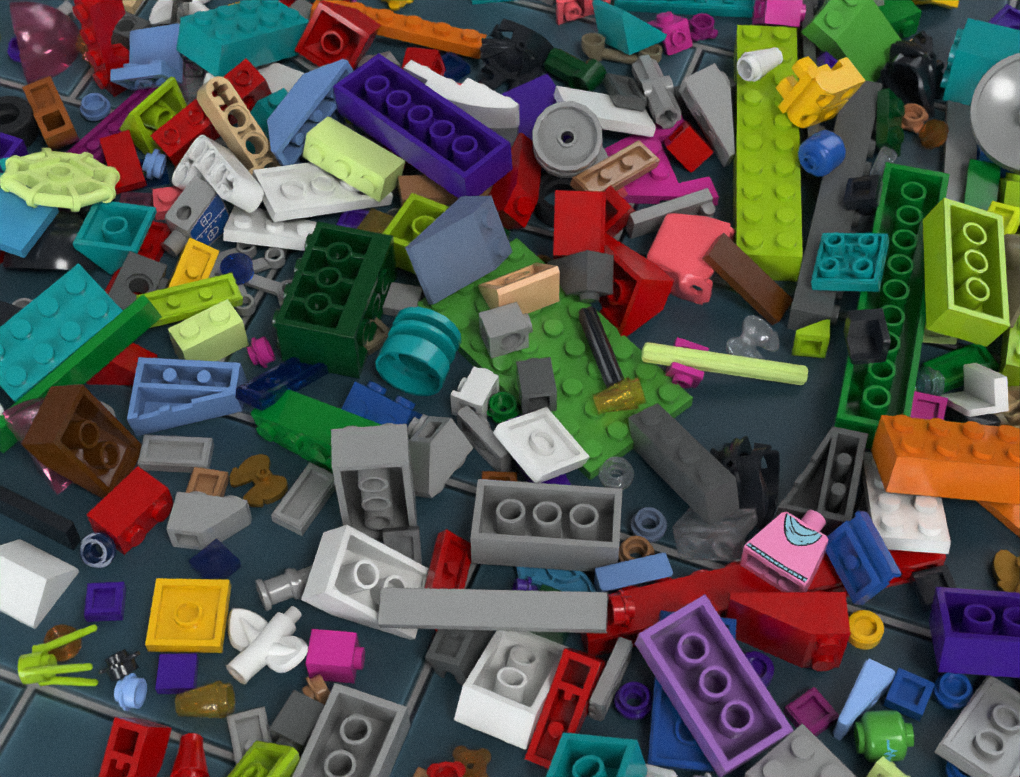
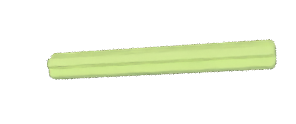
[641,342,808,385]

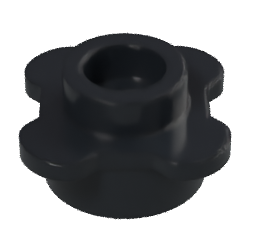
[98,649,140,682]

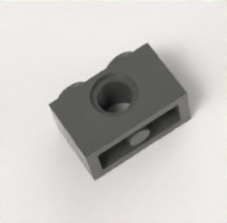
[108,251,170,310]

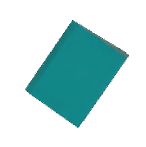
[592,0,667,55]
[73,201,157,275]

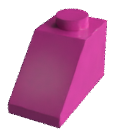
[752,0,806,27]

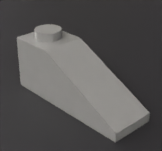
[678,63,735,167]

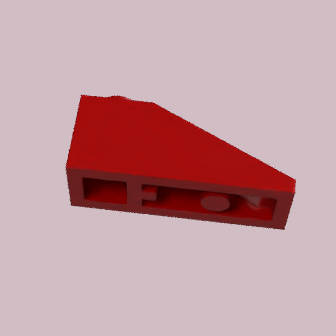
[488,133,542,229]
[525,648,608,769]
[99,717,172,777]

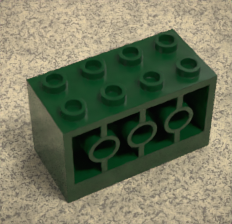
[272,221,397,379]

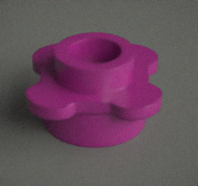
[688,13,718,41]

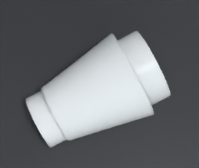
[737,47,783,82]

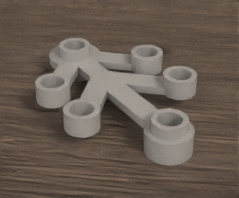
[209,243,292,316]

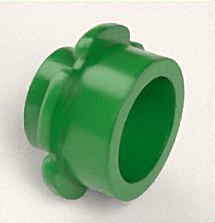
[487,392,520,424]

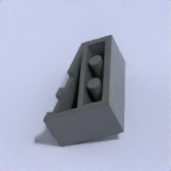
[775,426,868,536]

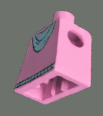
[740,510,829,592]

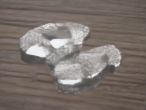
[726,315,780,360]

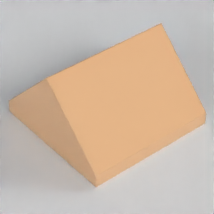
[478,263,560,314]

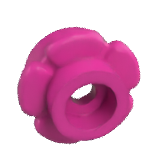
[247,336,275,368]

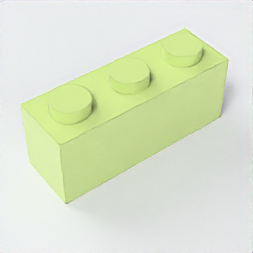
[302,116,405,202]

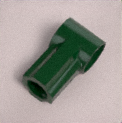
[544,47,607,92]

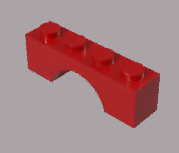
[72,0,129,97]

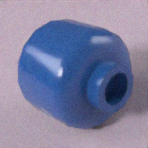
[798,130,846,177]

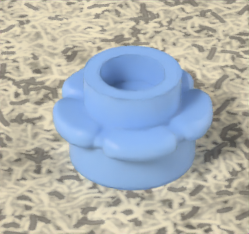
[114,673,147,711]

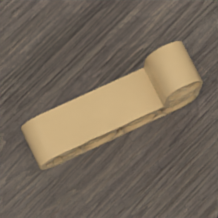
[197,76,281,175]

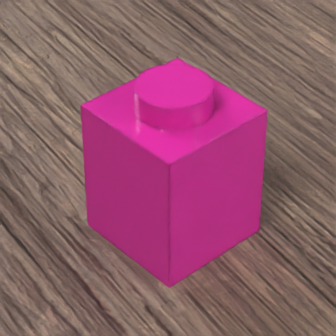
[306,629,365,683]

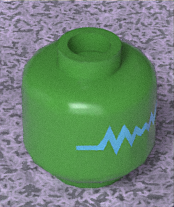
[854,710,914,763]

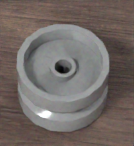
[532,101,603,178]

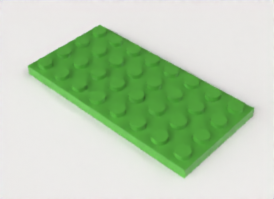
[417,238,693,480]

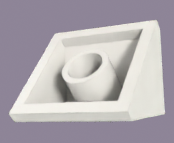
[0,539,79,629]

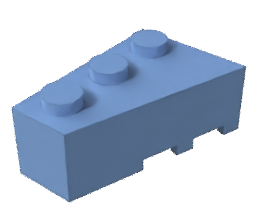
[127,357,247,437]

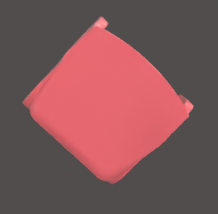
[646,213,735,305]

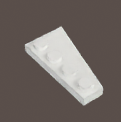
[223,205,317,251]

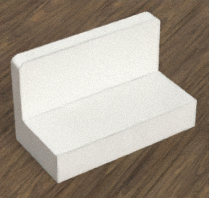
[940,363,1009,417]

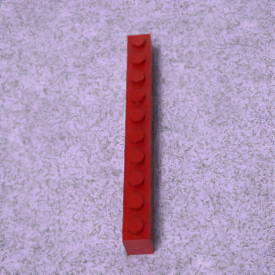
[580,549,946,656]

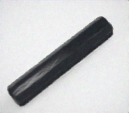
[578,306,625,393]

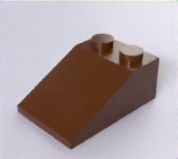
[21,384,142,499]

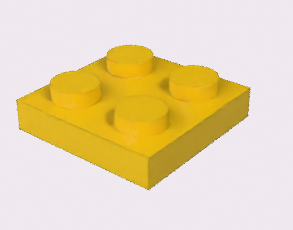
[145,578,232,653]

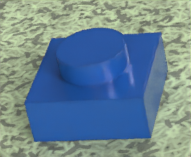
[883,668,935,722]

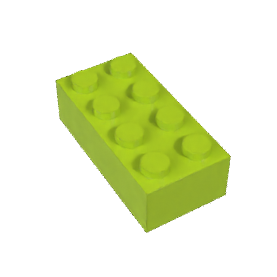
[923,198,1010,347]

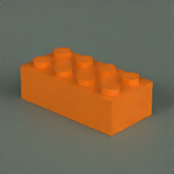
[871,414,1020,505]

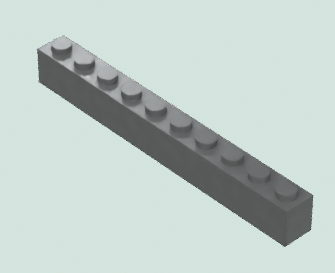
[787,81,883,330]

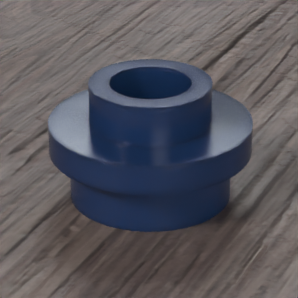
[80,532,116,568]

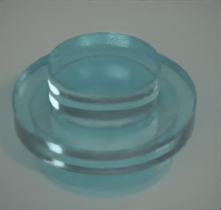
[915,367,945,396]

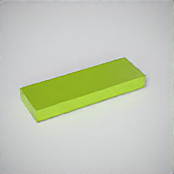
[136,273,243,328]

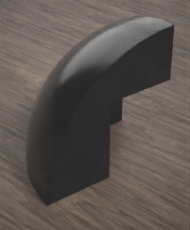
[3,208,95,271]

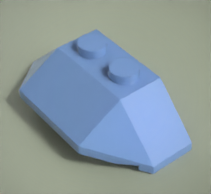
[267,59,353,166]

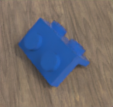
[342,380,423,428]

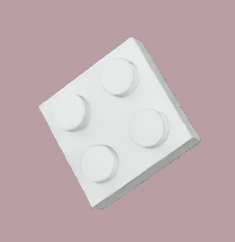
[493,407,590,483]

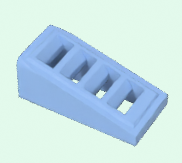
[832,659,895,740]

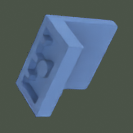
[110,24,183,91]

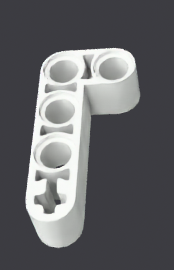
[172,135,264,213]

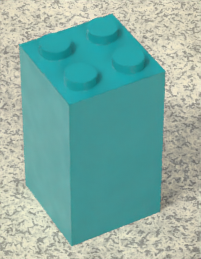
[940,18,1020,106]

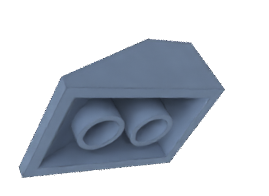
[405,196,512,304]

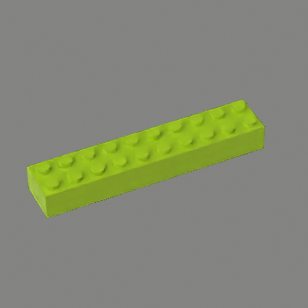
[733,25,803,282]

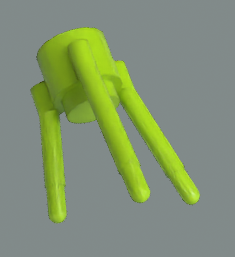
[18,624,98,686]

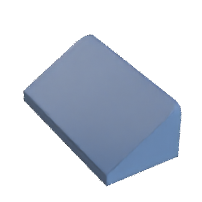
[594,553,673,592]

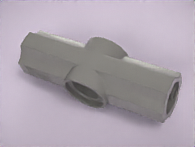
[632,55,681,129]

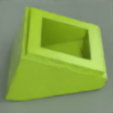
[792,319,830,358]

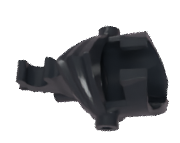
[477,19,554,91]
[880,30,944,118]
[710,436,780,530]

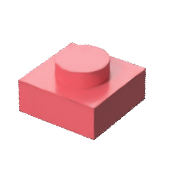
[152,186,183,221]

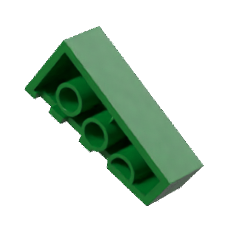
[250,384,382,473]

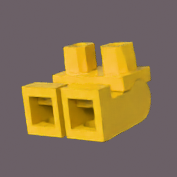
[776,56,866,128]

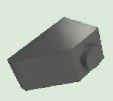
[548,250,614,303]

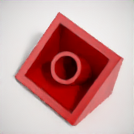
[553,190,606,260]

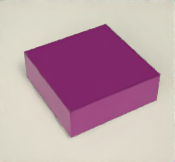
[783,687,840,736]

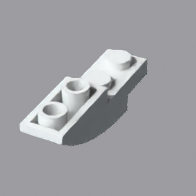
[403,60,520,128]

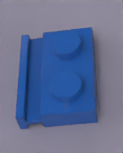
[826,511,902,605]

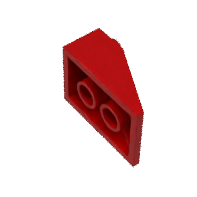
[725,592,851,671]

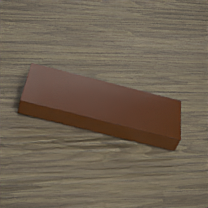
[702,233,793,325]

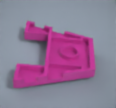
[604,115,719,206]

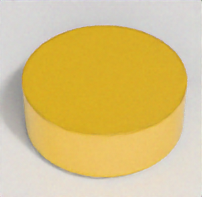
[848,610,884,650]

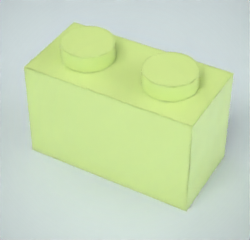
[168,299,249,361]

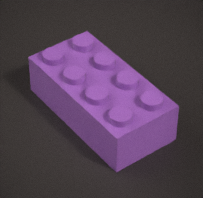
[635,594,793,777]

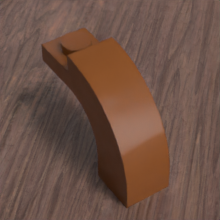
[22,76,80,151]

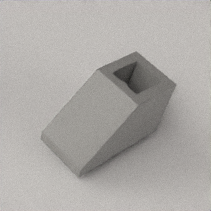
[409,416,474,498]
[166,491,252,551]

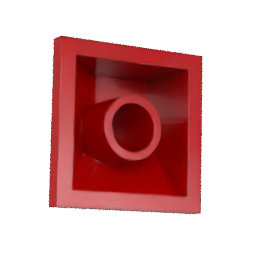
[294,0,381,71]

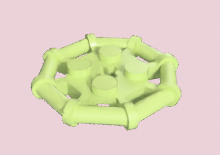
[0,147,120,212]

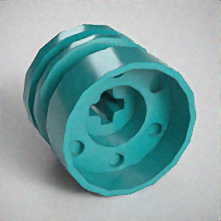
[375,307,461,396]

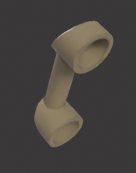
[581,33,663,65]

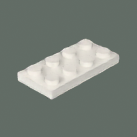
[252,162,393,222]
[861,452,951,554]

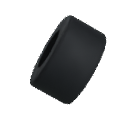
[0,96,39,148]

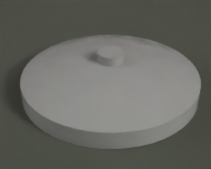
[970,53,1020,174]

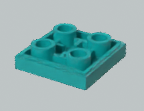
[811,232,889,292]

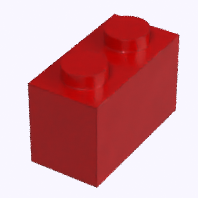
[86,466,174,555]

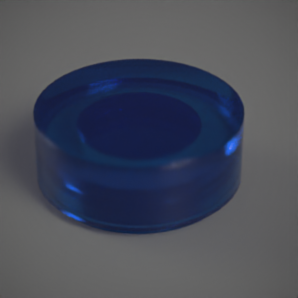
[220,253,254,285]

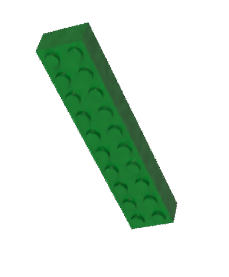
[834,162,950,449]

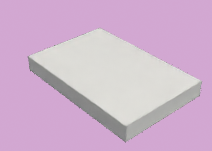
[553,86,656,137]

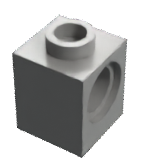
[479,302,533,358]

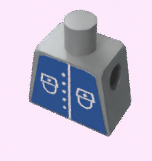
[161,176,230,257]

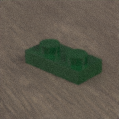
[876,88,905,159]

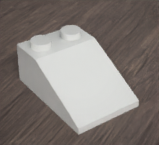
[301,525,429,640]
[454,631,569,750]

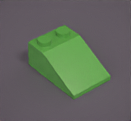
[801,0,902,82]

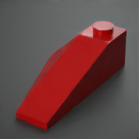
[599,233,674,337]

